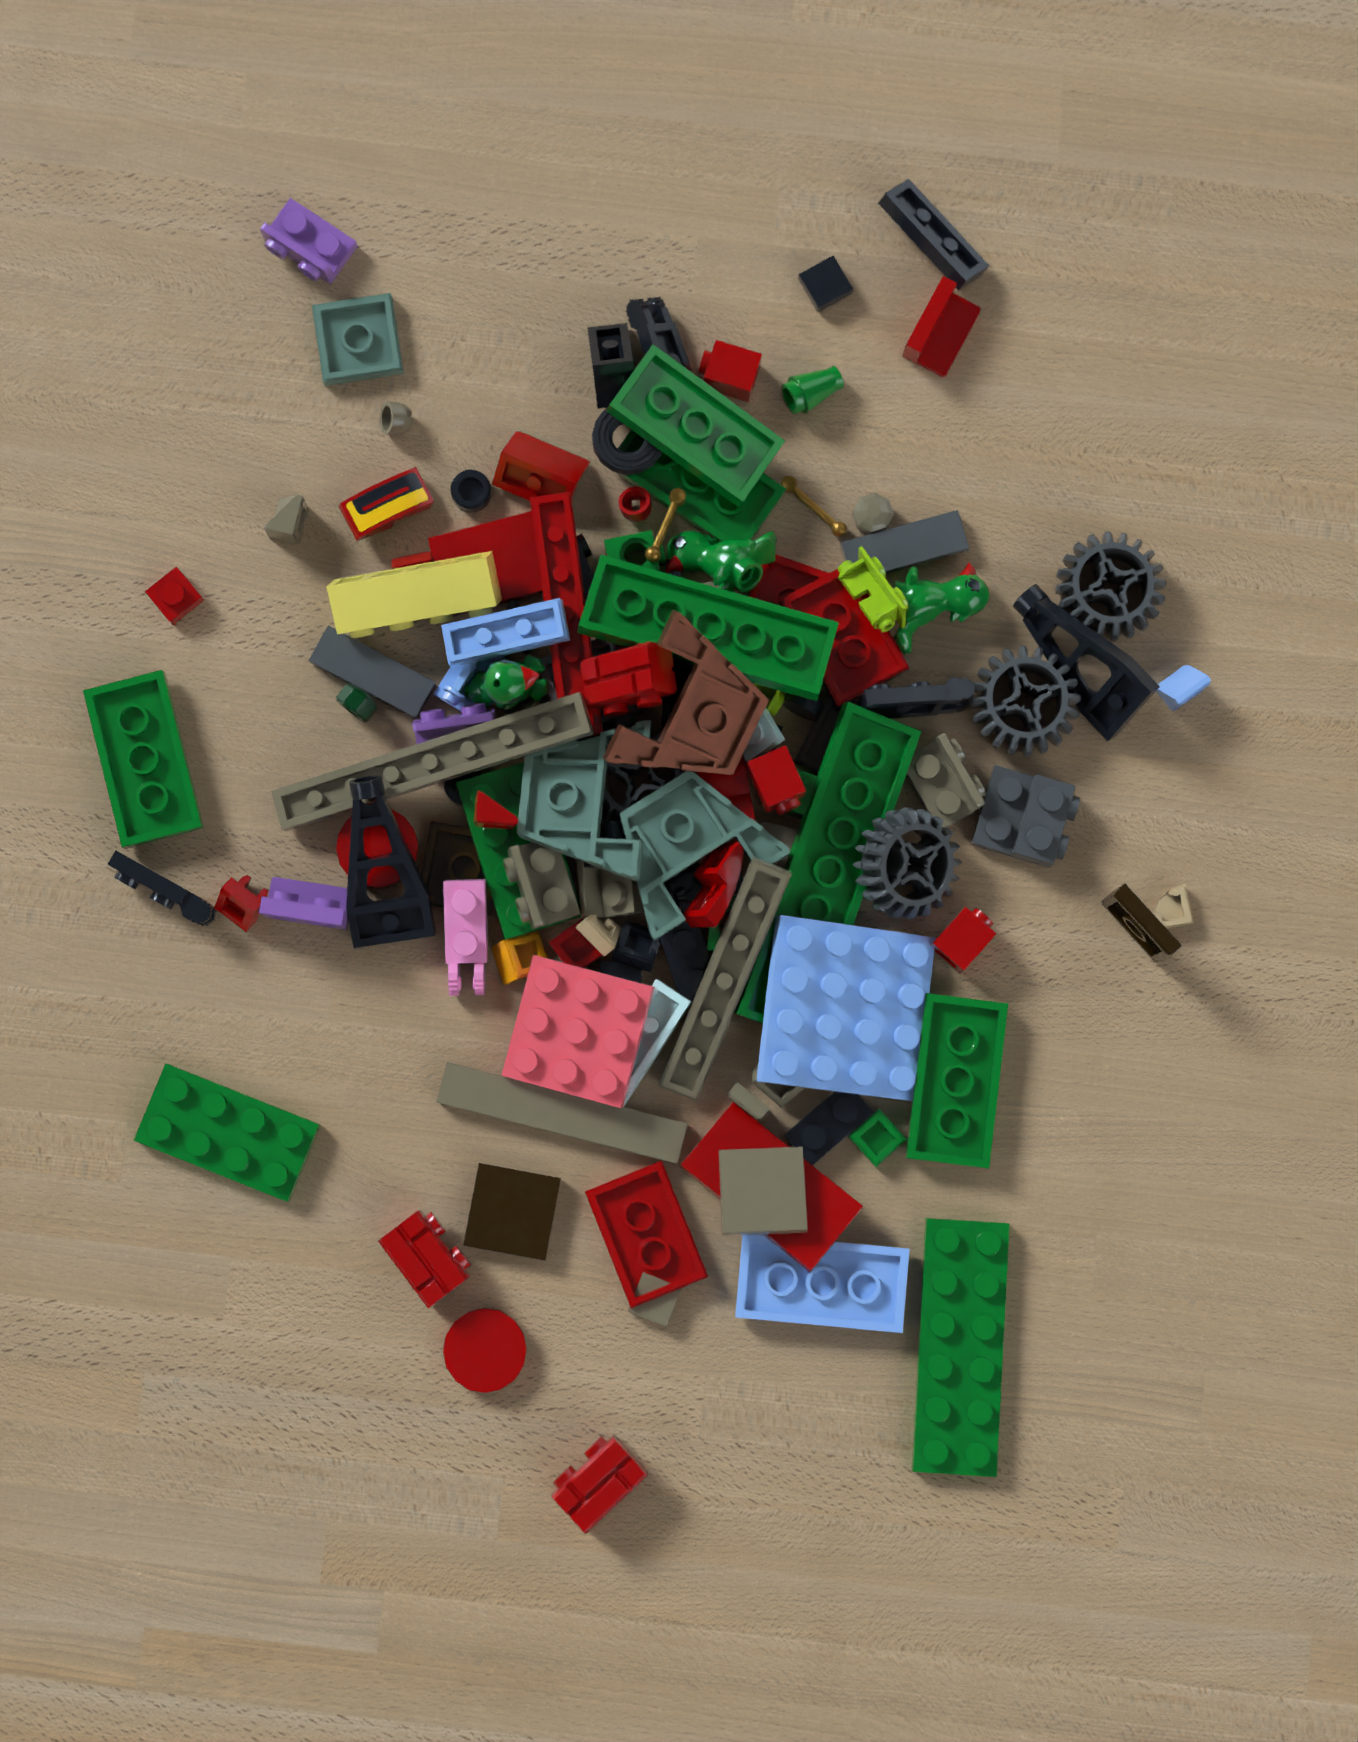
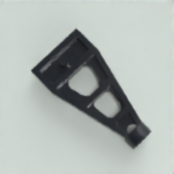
[1013,584,1160,742]
[346,775,436,948]

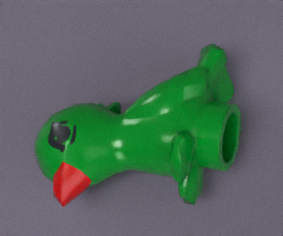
[665,531,777,592]
[893,562,990,655]
[464,655,548,710]

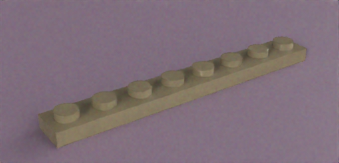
[271,692,594,831]

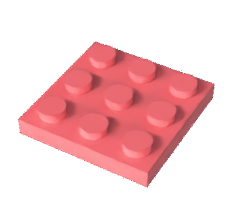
[501,955,655,1108]

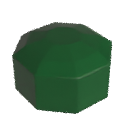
[336,684,377,723]

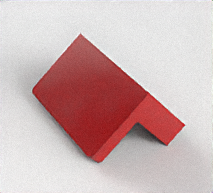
[902,276,981,377]
[492,431,590,502]

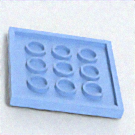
[756,915,936,1101]

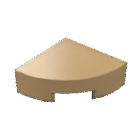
[1152,884,1194,930]
[576,915,622,956]

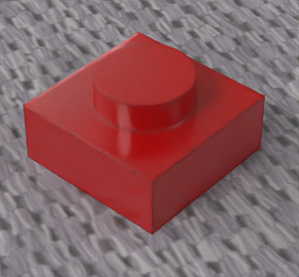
[145,566,204,625]
[549,918,603,968]

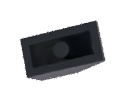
[587,323,634,409]

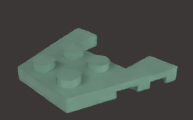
[517,720,653,881]
[620,771,791,941]

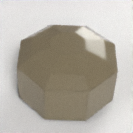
[852,493,893,535]

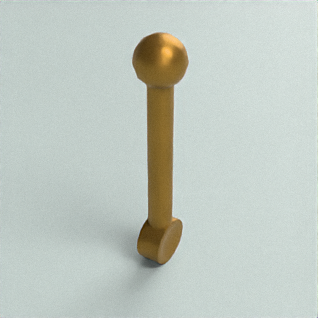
[781,476,847,537]
[645,488,686,563]

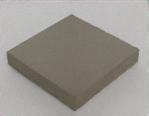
[719,1147,807,1236]

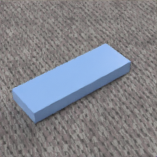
[441,598,570,667]

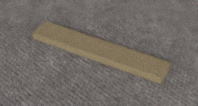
[659,856,792,1101]
[437,1062,688,1164]

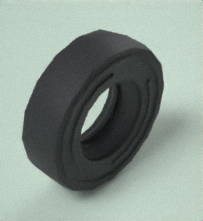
[592,408,662,475]

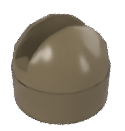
[380,402,413,435]

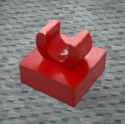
[214,875,268,932]

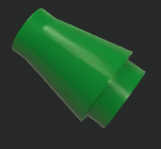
[781,366,844,414]

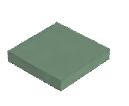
[312,293,404,386]

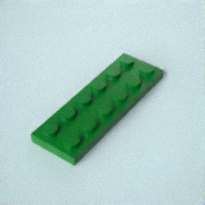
[577,555,839,701]
[911,1218,1010,1477]

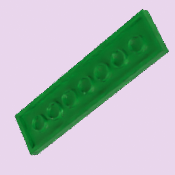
[734,702,922,1024]

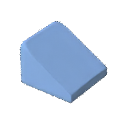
[1157,665,1211,711]

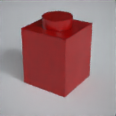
[698,340,762,403]
[747,745,806,815]
[931,906,996,974]

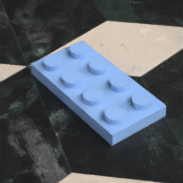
[735,1234,909,1333]

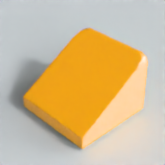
[492,931,547,985]

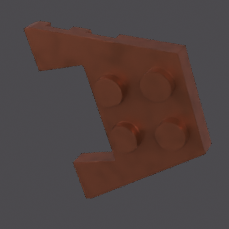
[603,610,769,775]

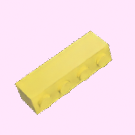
[326,551,502,638]

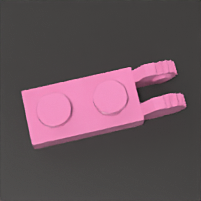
[443,879,488,996]

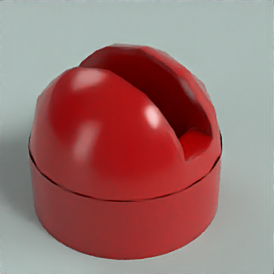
[618,486,652,523]

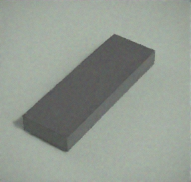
[840,510,969,574]
[308,625,436,720]

